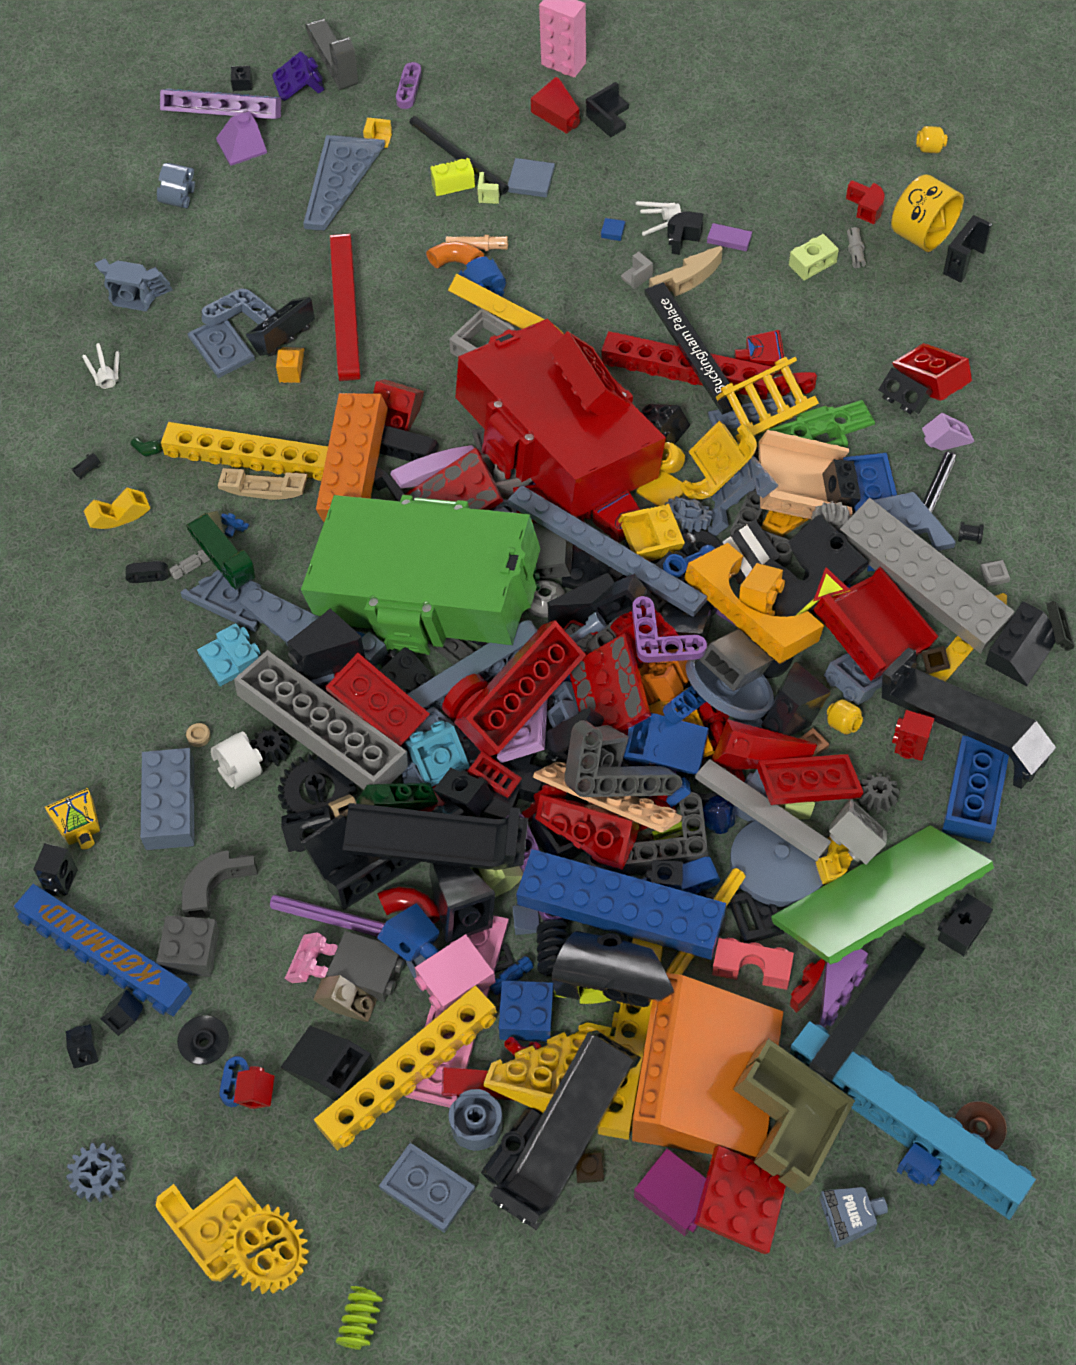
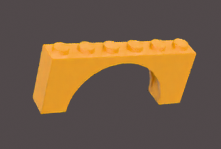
[684,543,824,664]

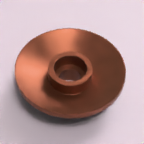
[954,1101,1007,1150]

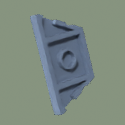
[181,570,262,632]

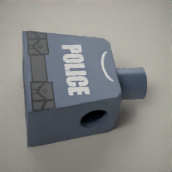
[819,1187,888,1248]

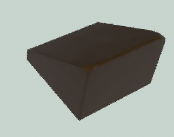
[921,646,950,674]

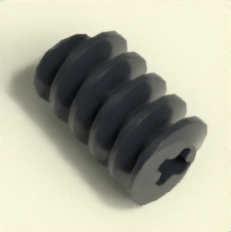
[536,920,568,977]

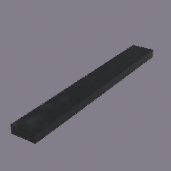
[809,935,925,1082]

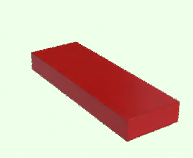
[442,1067,515,1101]

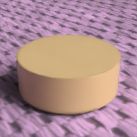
[186,723,211,747]

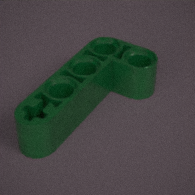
[186,513,255,590]

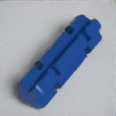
[490,956,533,995]

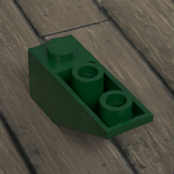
[356,783,438,810]

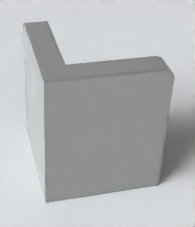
[621,252,653,289]

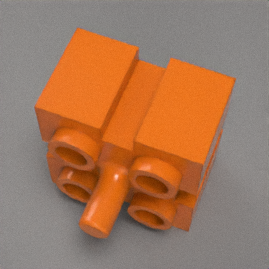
[637,648,689,704]

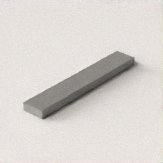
[695,759,831,861]

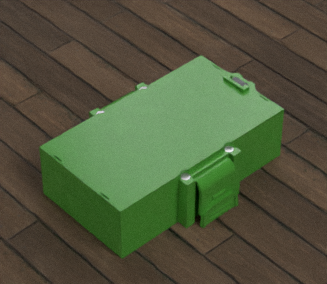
[301,495,540,655]

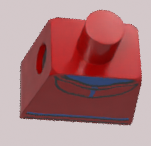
[734,330,784,375]
[593,490,640,543]

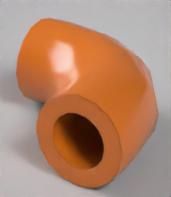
[426,241,484,268]

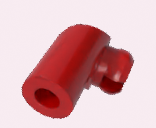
[504,1037,542,1056]

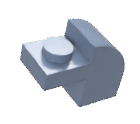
[547,681,579,728]

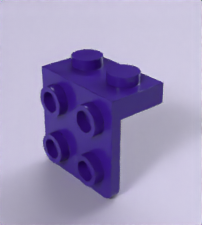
[272,51,324,101]

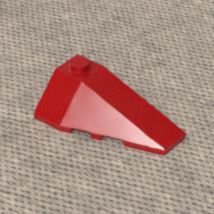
[712,719,817,770]
[535,794,640,869]

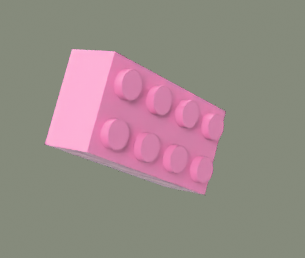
[539,0,586,78]

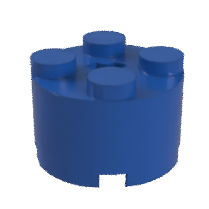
[459,257,506,307]

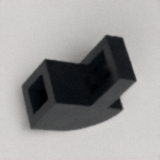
[667,211,704,255]

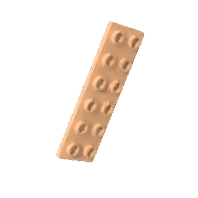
[533,762,682,833]

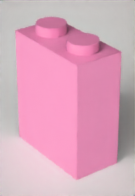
[414,934,496,1013]

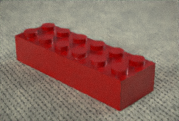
[454,620,586,756]

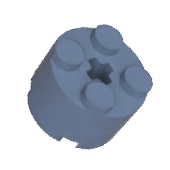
[157,163,195,208]
[449,1089,503,1151]

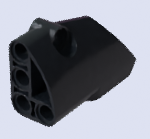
[552,931,674,1007]

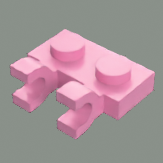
[285,933,338,983]

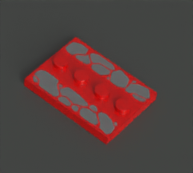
[404,447,503,510]
[570,633,651,732]

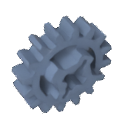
[665,496,712,532]
[66,1143,126,1202]

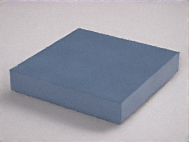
[507,158,555,198]

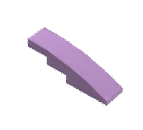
[390,445,474,488]

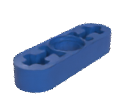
[663,686,706,724]

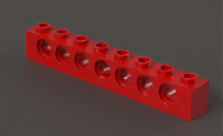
[601,331,773,400]

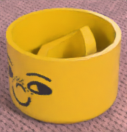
[891,174,964,252]

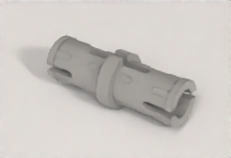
[847,227,866,268]

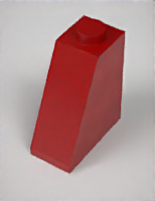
[530,77,580,134]

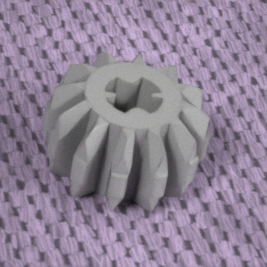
[811,501,850,532]

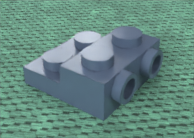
[824,653,882,705]

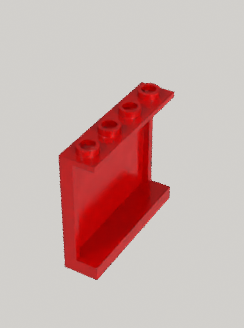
[813,567,938,681]

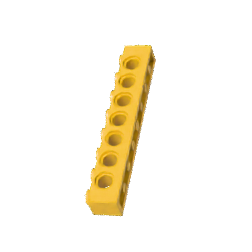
[161,422,328,481]
[598,938,663,1140]
[313,985,498,1151]

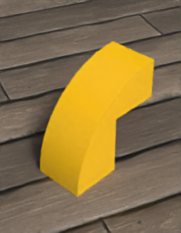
[84,487,151,529]

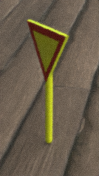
[796,567,851,615]

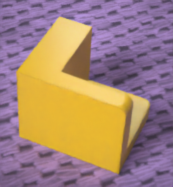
[363,118,392,148]

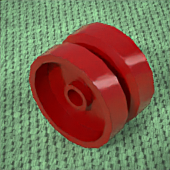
[442,674,488,721]

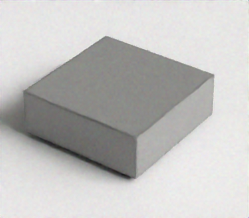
[980,560,1010,587]

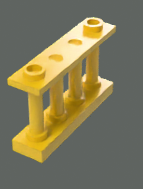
[716,357,819,444]

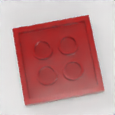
[694,1146,786,1254]

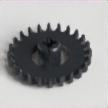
[277,754,357,819]

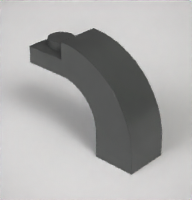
[182,850,258,918]

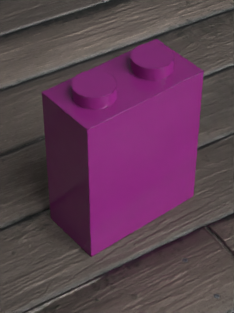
[634,1149,706,1237]

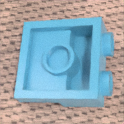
[197,623,261,686]
[405,721,470,787]

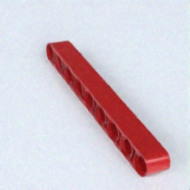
[330,233,361,382]

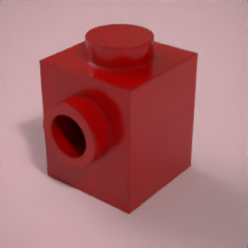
[234,1066,274,1109]

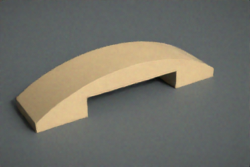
[218,468,308,500]

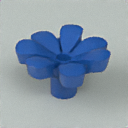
[221,513,249,537]

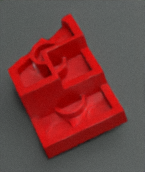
[610,605,679,664]

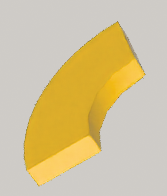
[815,837,853,884]

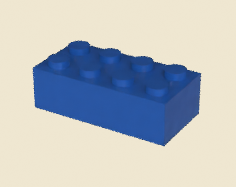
[942,735,1009,843]

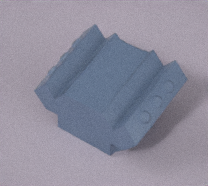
[94,259,173,312]

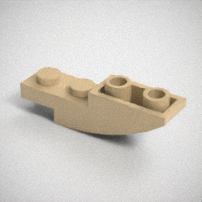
[649,246,722,296]

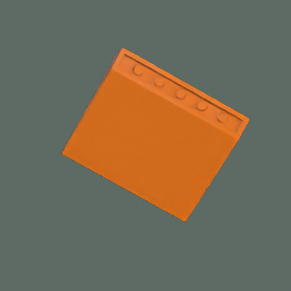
[632,973,783,1161]

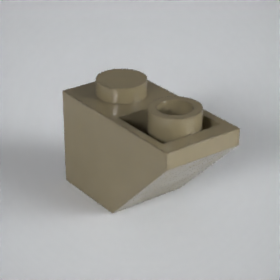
[313,975,377,1022]

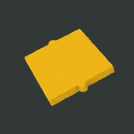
[636,470,684,506]

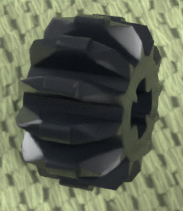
[250,726,291,767]

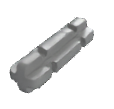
[169,549,210,580]

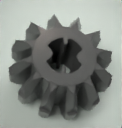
[860,771,900,814]

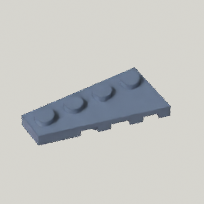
[240,585,319,646]

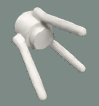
[636,201,681,236]
[82,343,120,389]

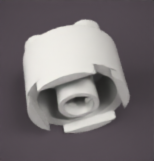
[211,731,263,789]

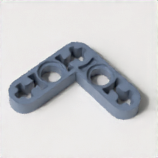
[202,289,276,326]

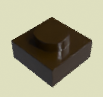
[576,1153,604,1184]

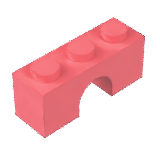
[712,938,794,990]

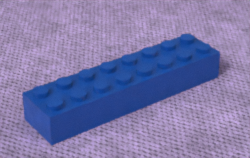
[516,849,726,960]

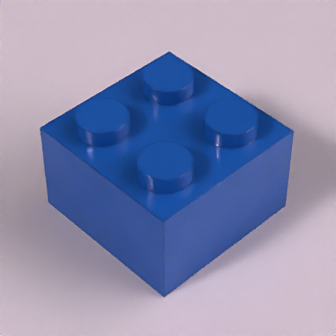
[499,981,554,1042]

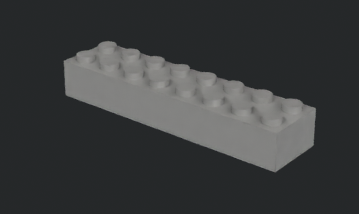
[839,498,1015,654]
[234,650,408,789]

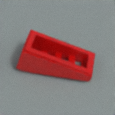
[467,751,522,798]

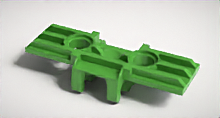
[766,400,875,448]

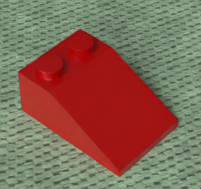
[892,343,972,401]

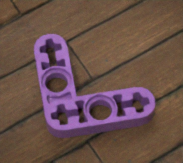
[632,596,707,663]

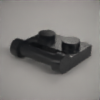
[727,892,785,944]

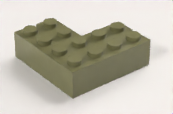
[733,1039,855,1194]

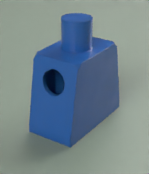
[377,903,439,962]

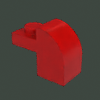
[846,180,885,225]

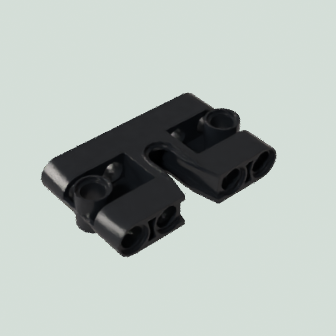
[739,515,869,617]

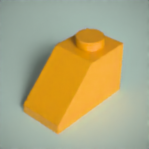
[276,347,304,383]

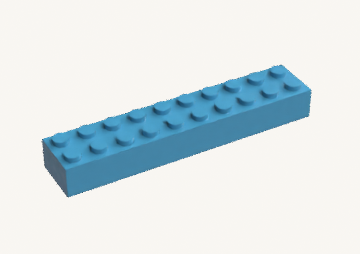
[790,1021,1036,1220]

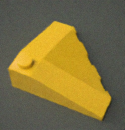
[484,1022,612,1113]

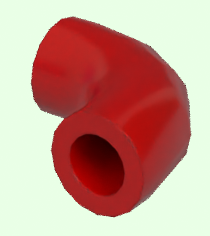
[377,886,440,924]

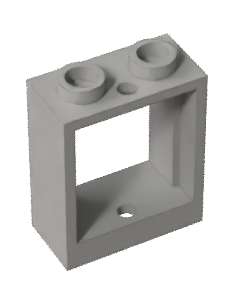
[449,308,514,357]

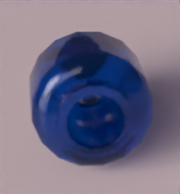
[703,796,736,834]

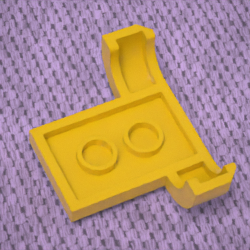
[680,421,757,500]
[156,1177,262,1282]

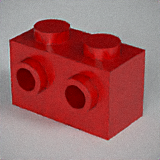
[892,710,934,761]

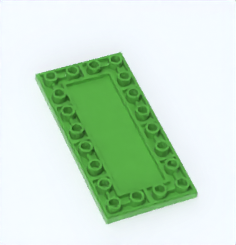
[771,825,994,964]

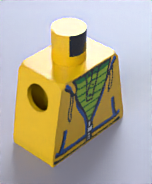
[45,788,100,849]

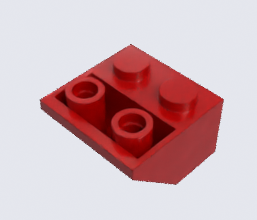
[373,379,424,432]

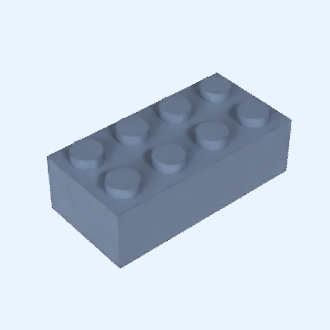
[141,748,194,850]

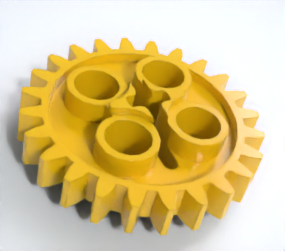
[222,1204,309,1294]

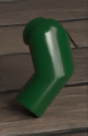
[130,437,163,457]

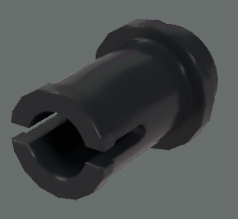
[71,453,101,480]

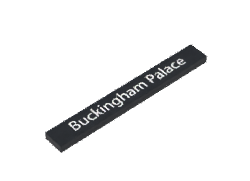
[644,282,742,415]

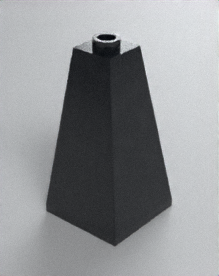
[429,863,496,944]

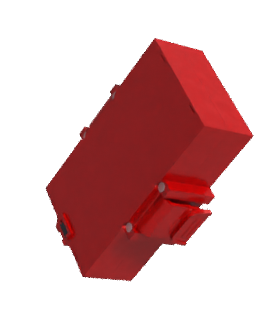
[455,318,666,517]

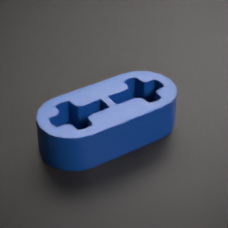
[220,1056,249,1107]

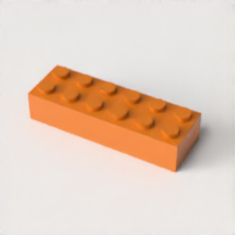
[316,393,388,522]

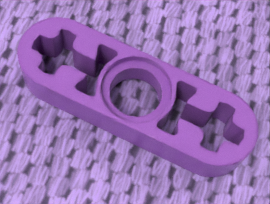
[396,62,422,109]

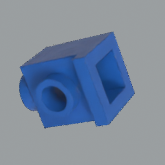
[897,1143,941,1186]

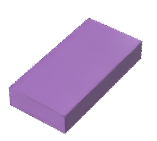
[707,223,752,252]

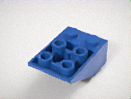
[624,713,709,774]

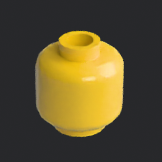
[916,126,947,153]
[660,442,685,474]
[827,699,863,735]

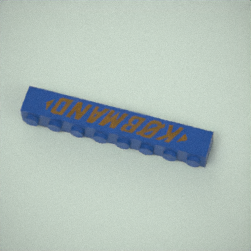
[14,884,192,1017]

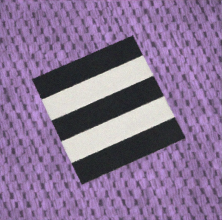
[714,519,780,585]

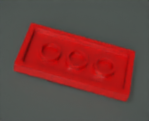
[326,653,430,747]
[756,754,863,805]

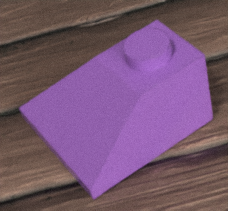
[216,111,267,166]

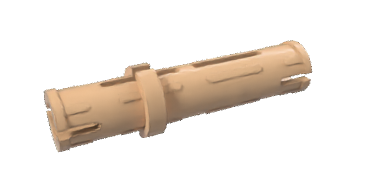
[446,235,508,251]

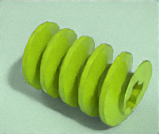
[335,1286,383,1350]

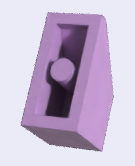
[922,413,974,451]

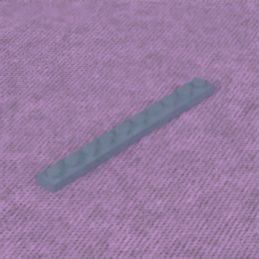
[508,485,707,617]

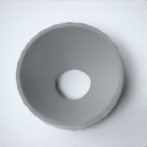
[528,580,565,618]

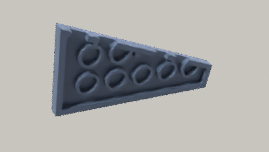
[304,135,385,231]

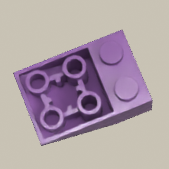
[819,949,868,1028]

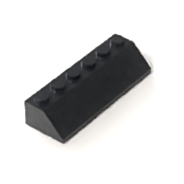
[325,802,464,910]

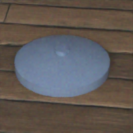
[686,646,774,720]
[730,821,827,907]

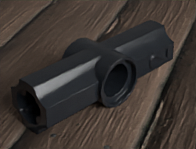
[481,1108,542,1185]

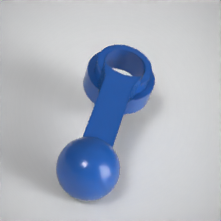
[663,545,715,578]

